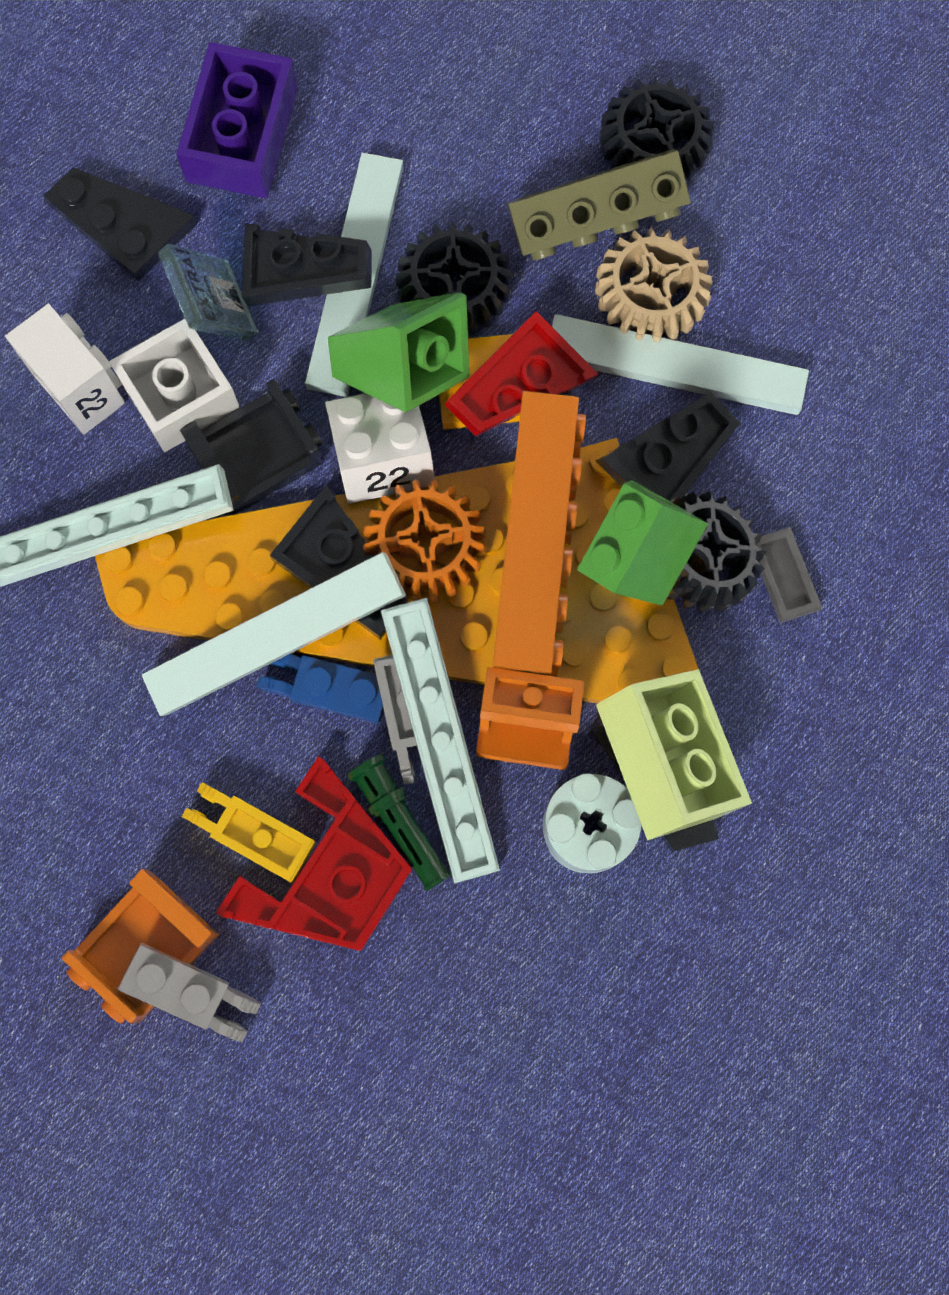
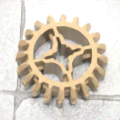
[595,227,712,342]

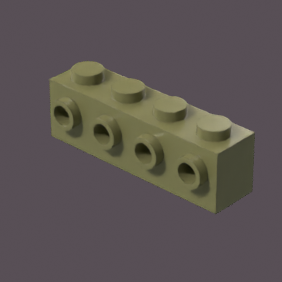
[506,150,691,260]

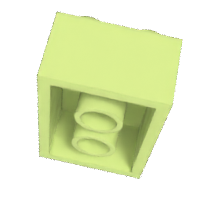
[596,669,752,841]

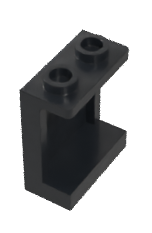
[180,379,324,516]

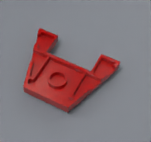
[215,756,413,951]

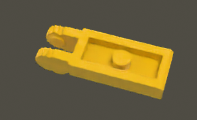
[181,782,317,883]

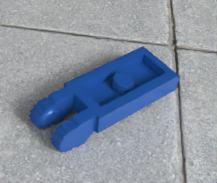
[256,654,384,724]

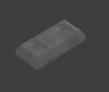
[756,527,823,623]

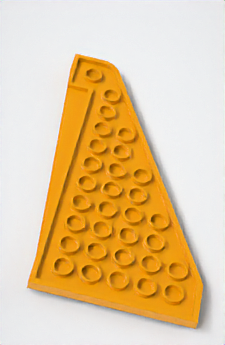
[95,438,698,703]

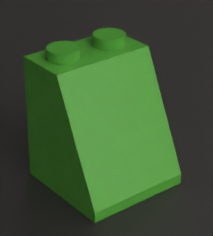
[328,292,470,412]
[577,480,708,605]

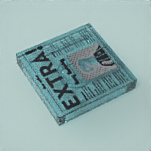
[158,243,259,341]

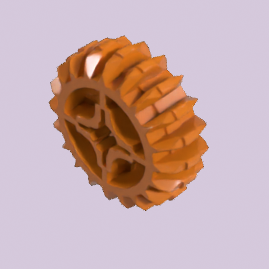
[363,479,486,602]

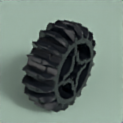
[599,76,714,181]
[396,221,512,336]
[668,491,766,613]

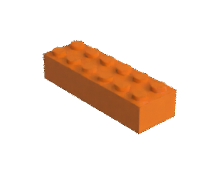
[493,391,586,677]

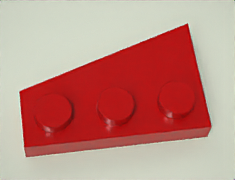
[444,311,598,436]

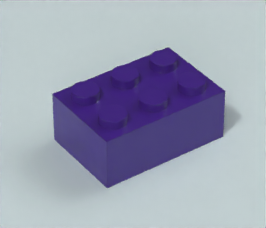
[176,42,298,199]

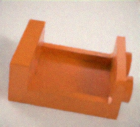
[476,667,584,770]
[61,869,220,1024]

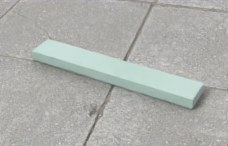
[305,153,403,397]
[552,314,809,415]
[0,464,234,587]
[142,552,406,716]
[381,598,500,883]

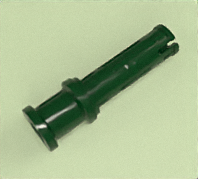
[347,753,452,892]

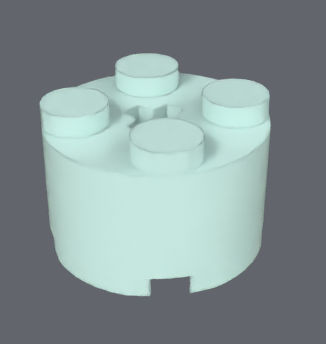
[543,774,641,873]

